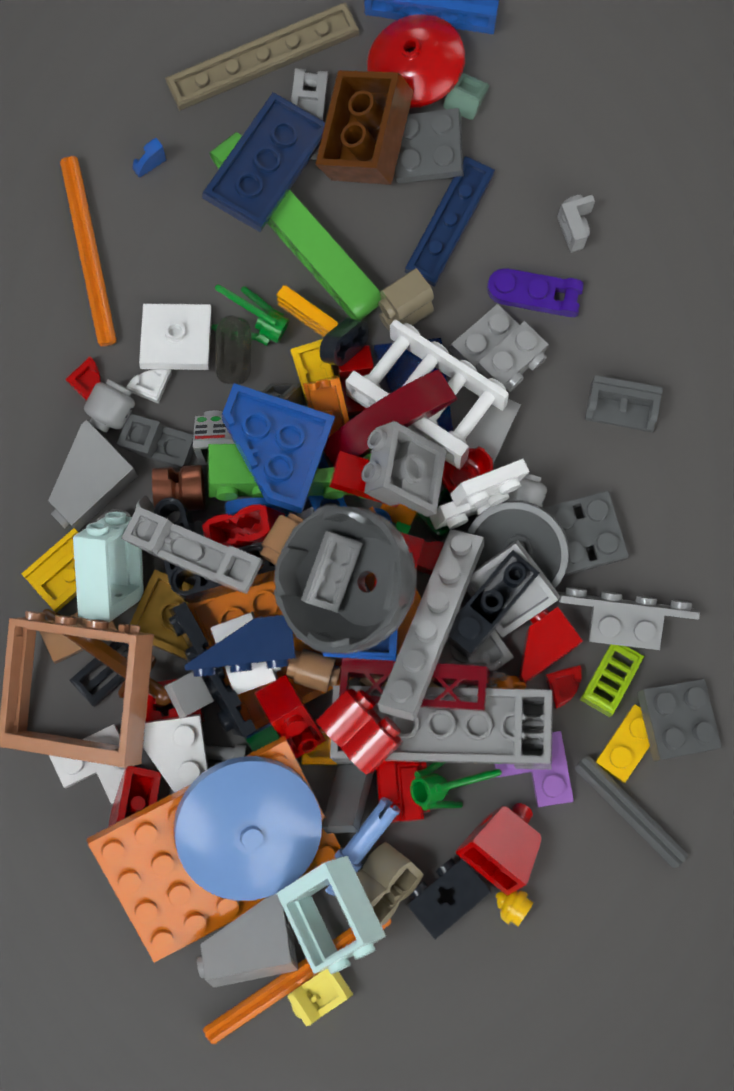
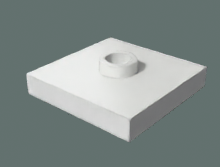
[139,304,212,370]

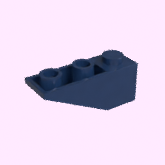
[184,615,296,677]

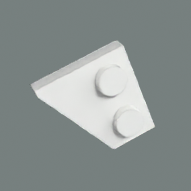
[143,714,208,792]

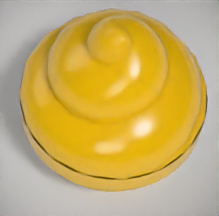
[496,891,534,927]

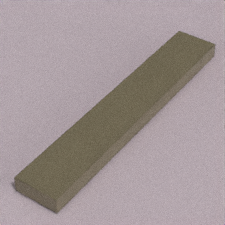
[165,2,359,111]

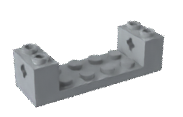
[330,685,553,770]

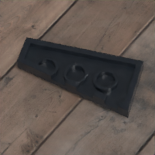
[167,602,257,737]

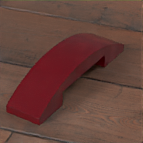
[324,369,458,466]

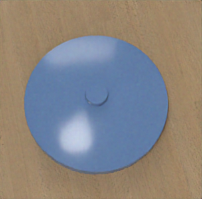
[174,756,322,901]

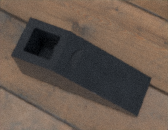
[447,550,540,659]

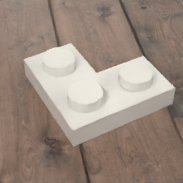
[49,724,134,805]

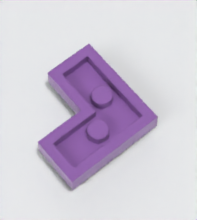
[494,731,574,808]

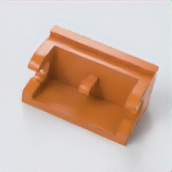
[303,376,349,452]

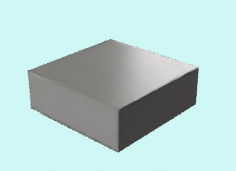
[164,671,214,719]

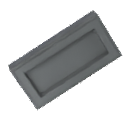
[322,764,374,834]

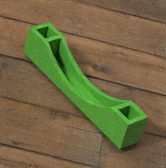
[208,444,371,501]

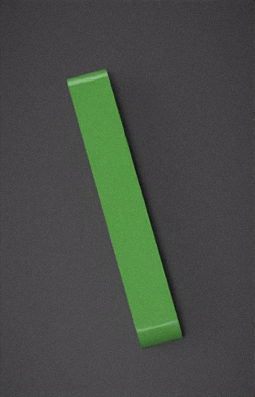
[209,132,382,320]

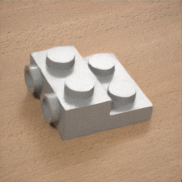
[449,304,549,392]
[361,421,447,517]

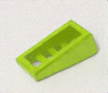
[579,644,644,717]

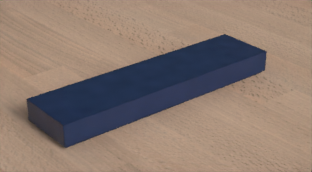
[405,156,495,287]

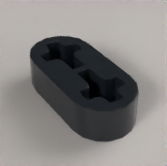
[320,318,369,366]

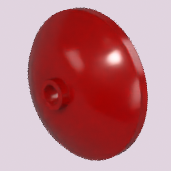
[367,14,465,108]

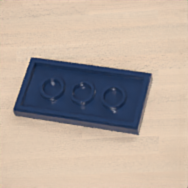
[202,92,325,232]

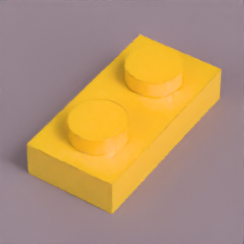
[595,704,650,784]

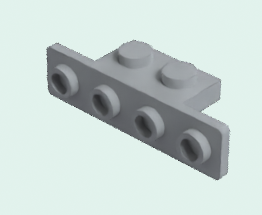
[558,587,700,650]

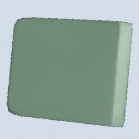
[444,73,490,120]

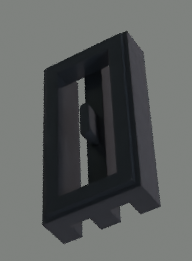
[70,641,129,707]

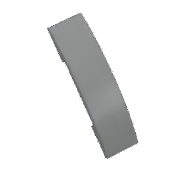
[122,506,263,594]

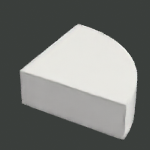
[126,369,172,404]

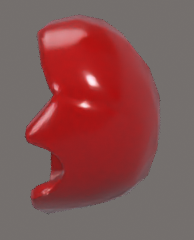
[441,446,494,494]

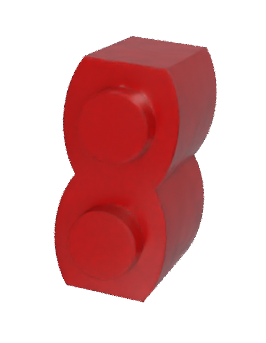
[202,504,285,548]
[316,688,403,775]

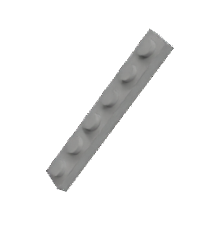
[378,529,484,721]

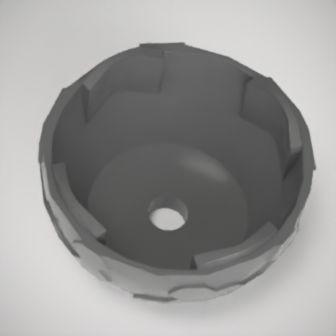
[274,505,416,654]

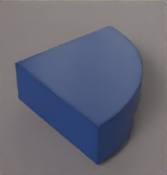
[132,138,166,178]

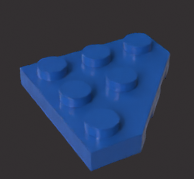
[222,383,335,514]

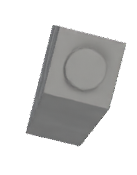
[48,420,138,531]
[197,894,298,988]

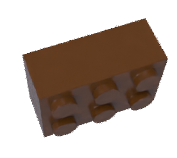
[315,70,414,185]

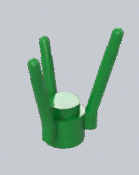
[211,284,290,346]
[410,762,502,811]

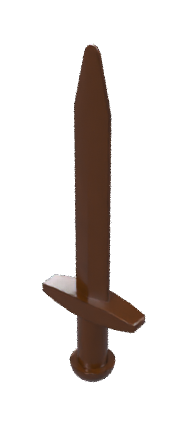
[43,609,171,706]

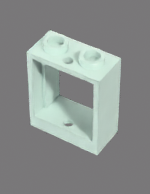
[73,511,144,622]
[276,856,386,974]

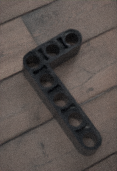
[154,497,276,603]

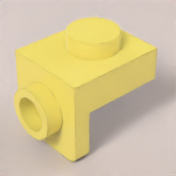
[288,969,354,1026]

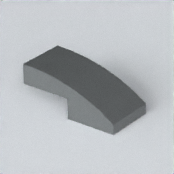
[117,414,194,469]

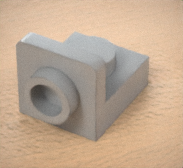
[557,195,595,253]

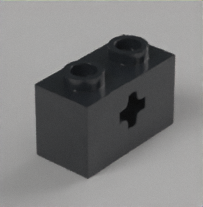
[406,858,491,940]

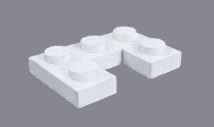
[430,459,529,529]

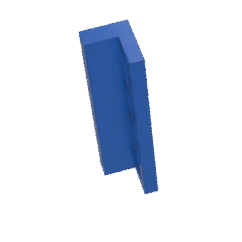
[365,0,499,34]

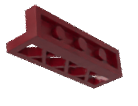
[339,658,490,712]

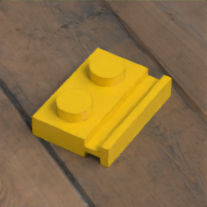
[21,528,79,613]

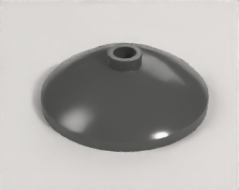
[467,501,569,588]

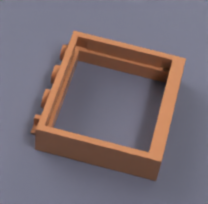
[0,611,154,768]

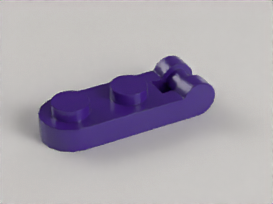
[487,268,584,317]

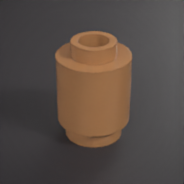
[260,513,304,566]
[286,649,341,693]

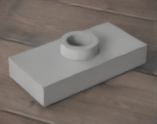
[301,530,363,613]

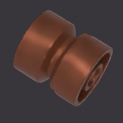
[152,465,205,512]

